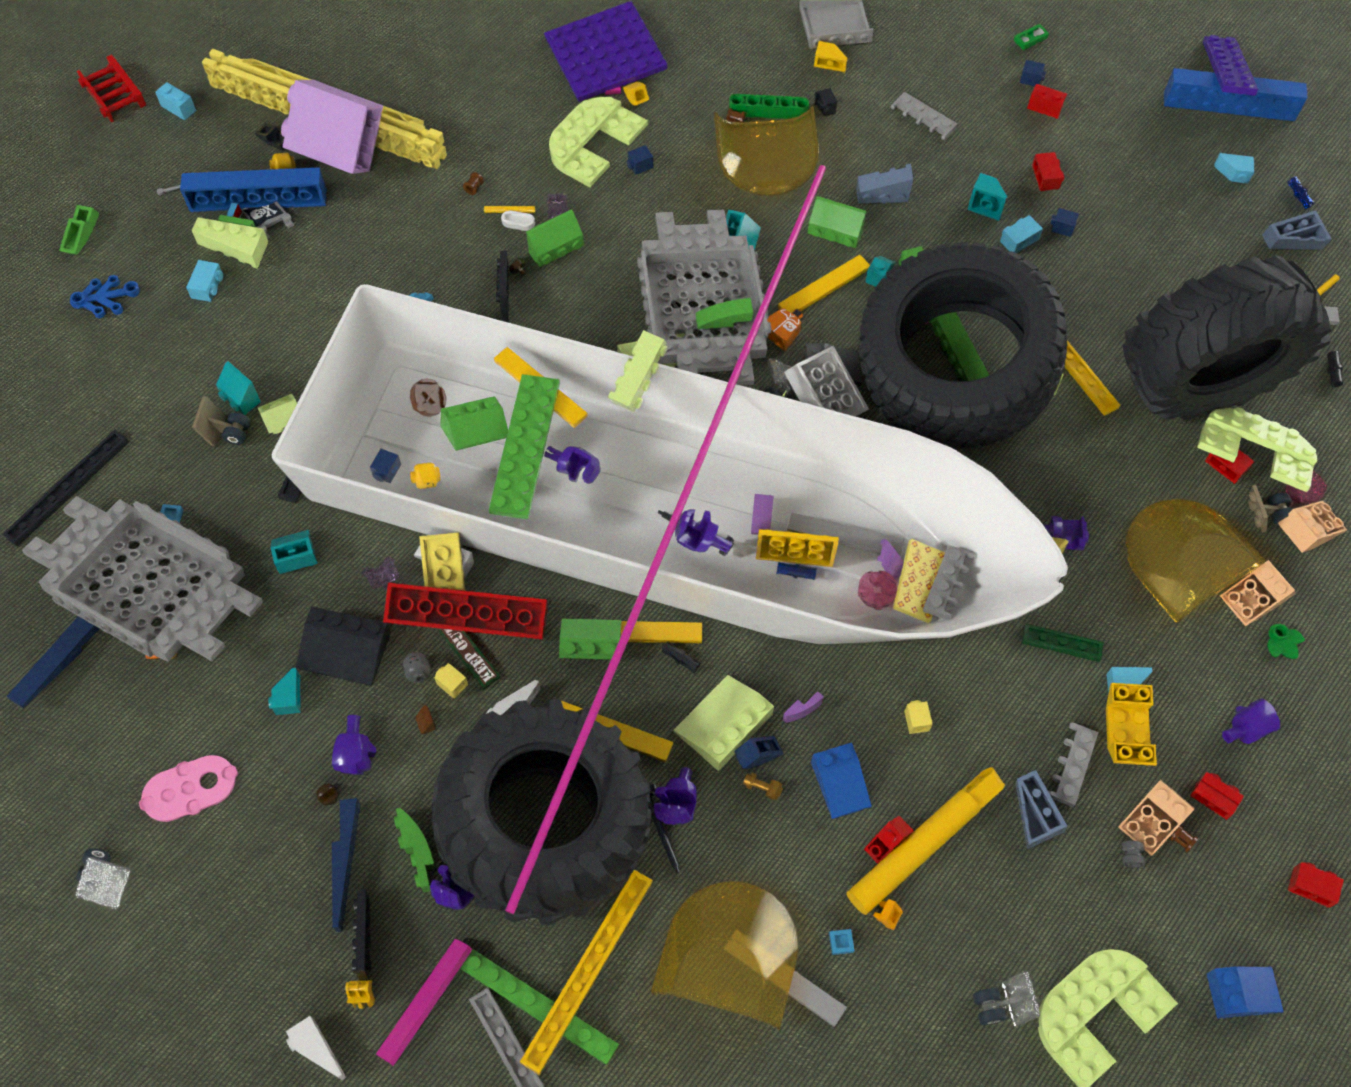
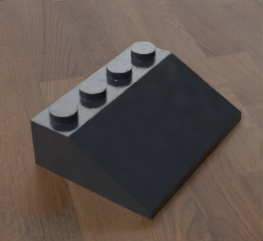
[296,606,391,686]

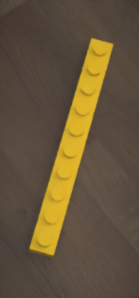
[520,870,653,1075]

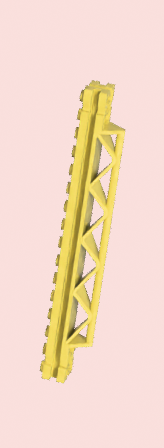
[202,49,447,169]

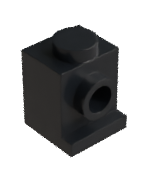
[814,88,837,116]

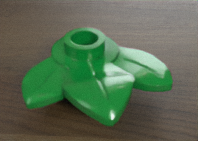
[1267,624,1305,659]

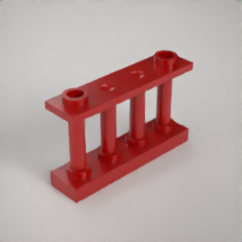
[77,55,146,123]

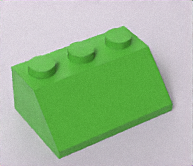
[808,196,866,248]
[526,209,584,267]
[440,396,508,451]
[559,619,622,660]

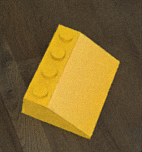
[756,529,839,567]

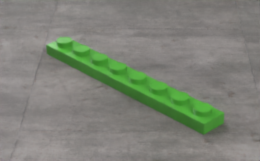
[460,950,619,1065]

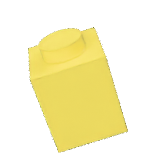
[434,663,468,699]
[904,700,933,734]

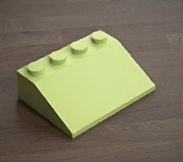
[673,675,774,771]

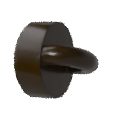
[509,258,527,275]
[316,784,338,806]

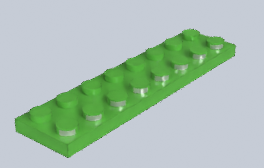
[488,374,560,519]

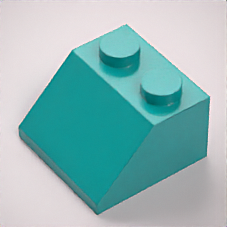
[967,173,1007,221]
[216,361,261,415]

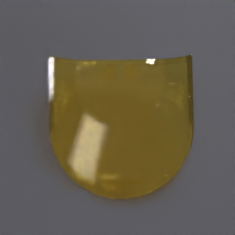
[714,106,819,196]
[1126,499,1267,623]
[651,881,798,1030]

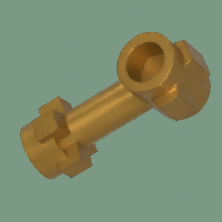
[743,773,783,800]

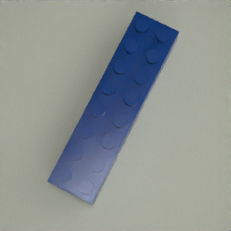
[1164,68,1307,121]
[180,168,327,212]

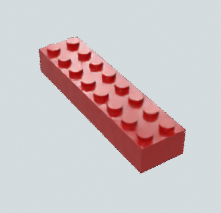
[383,583,549,640]

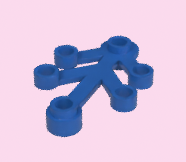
[70,275,140,318]

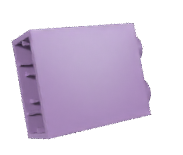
[281,80,383,174]

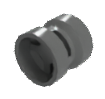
[1122,841,1145,868]

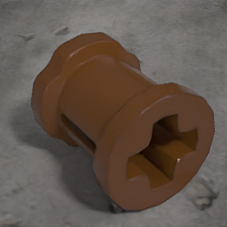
[726,108,746,126]
[463,172,484,195]
[1169,825,1198,852]

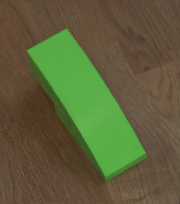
[59,205,99,255]
[695,298,753,329]

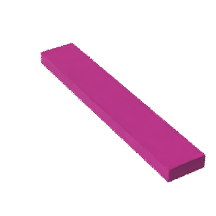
[376,939,473,1066]

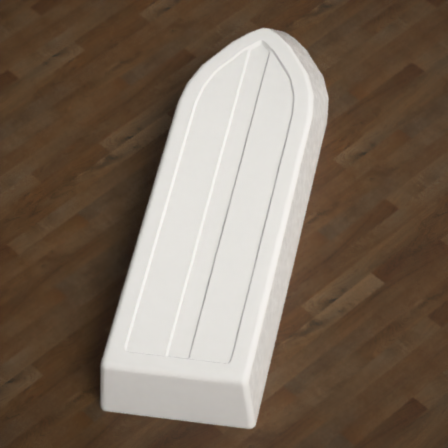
[272,284,1068,644]

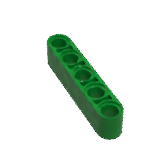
[729,94,809,120]

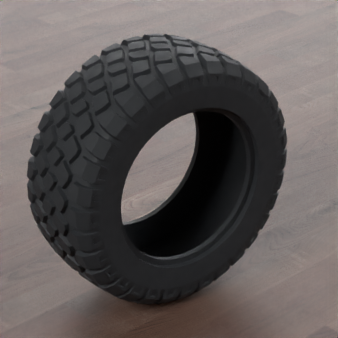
[859,242,1067,449]

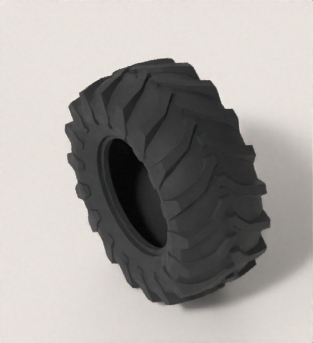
[1122,256,1332,420]
[432,699,651,925]

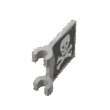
[242,202,294,239]

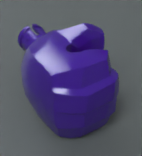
[544,446,601,484]
[675,509,732,554]
[1043,516,1089,551]
[1222,698,1281,744]
[332,715,376,775]
[654,767,697,825]
[430,865,475,910]

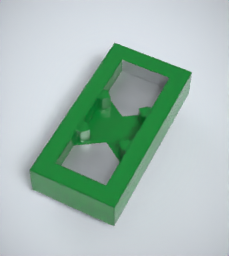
[1013,24,1049,50]

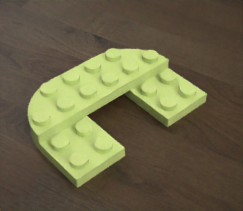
[549,97,648,188]
[1197,407,1317,492]
[1038,950,1178,1087]

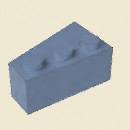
[856,164,913,204]
[1262,210,1332,250]
[1016,770,1067,850]

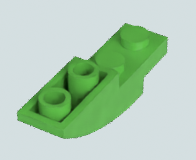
[394,808,436,893]

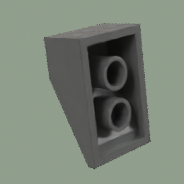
[805,343,861,385]

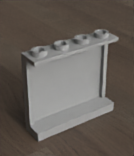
[799,0,873,48]

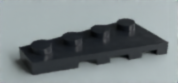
[496,251,509,323]
[352,889,372,989]

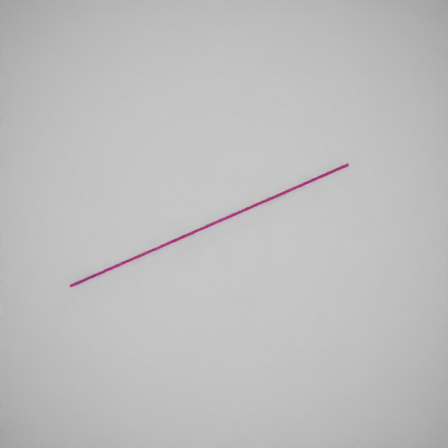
[505,165,826,914]

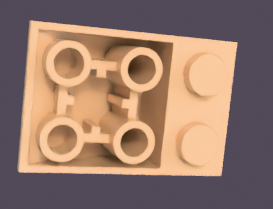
[1278,501,1347,553]
[1220,560,1295,626]
[1118,779,1194,856]

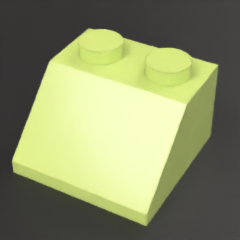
[257,394,297,434]

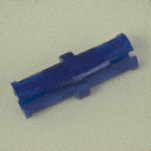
[1287,176,1314,209]
[776,562,817,580]

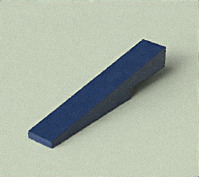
[7,616,100,708]
[332,798,360,932]

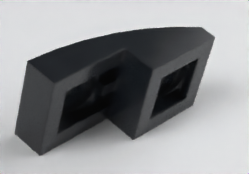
[255,123,285,151]

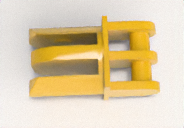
[345,981,375,1009]

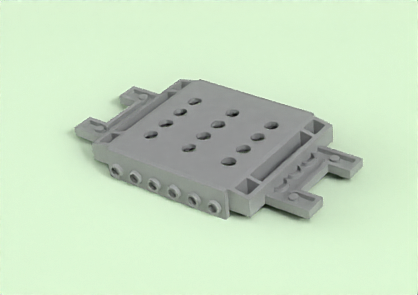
[637,210,771,385]
[22,496,263,662]

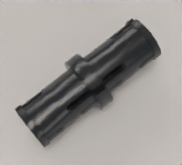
[1327,351,1343,387]
[661,641,701,673]

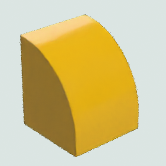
[623,82,649,106]

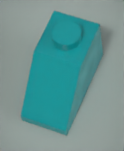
[865,256,896,287]
[268,668,301,715]

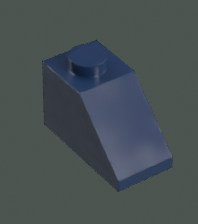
[734,736,784,769]

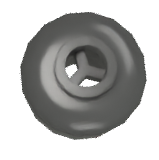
[403,652,431,683]

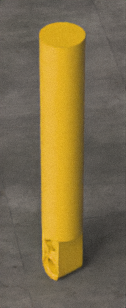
[846,767,1005,915]

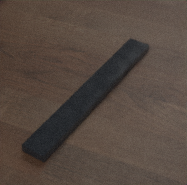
[2,429,129,547]

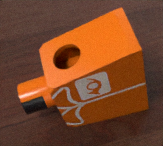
[767,308,803,351]

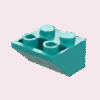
[726,210,761,251]
[270,530,318,574]

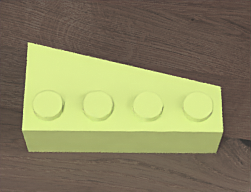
[192,217,268,269]
[608,330,667,412]

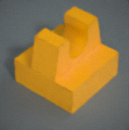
[873,899,903,930]

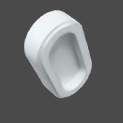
[501,211,535,231]

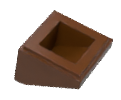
[416,705,436,734]

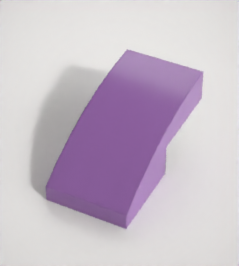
[751,494,774,535]
[783,692,823,723]

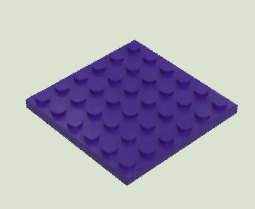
[544,1,668,102]

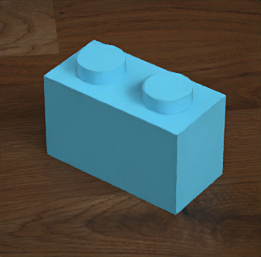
[155,82,196,120]
[1000,215,1043,253]
[186,260,223,302]

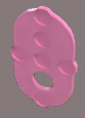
[139,755,238,822]

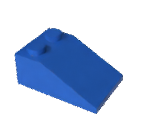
[811,743,871,819]
[1207,967,1284,1019]

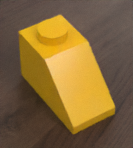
[814,41,847,72]

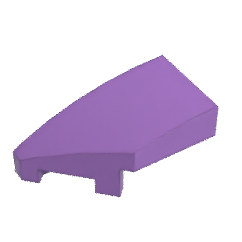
[877,539,904,581]

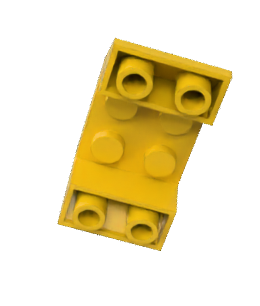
[1106,683,1157,766]

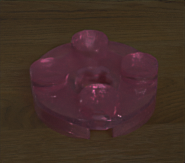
[1285,470,1327,505]
[857,570,897,610]

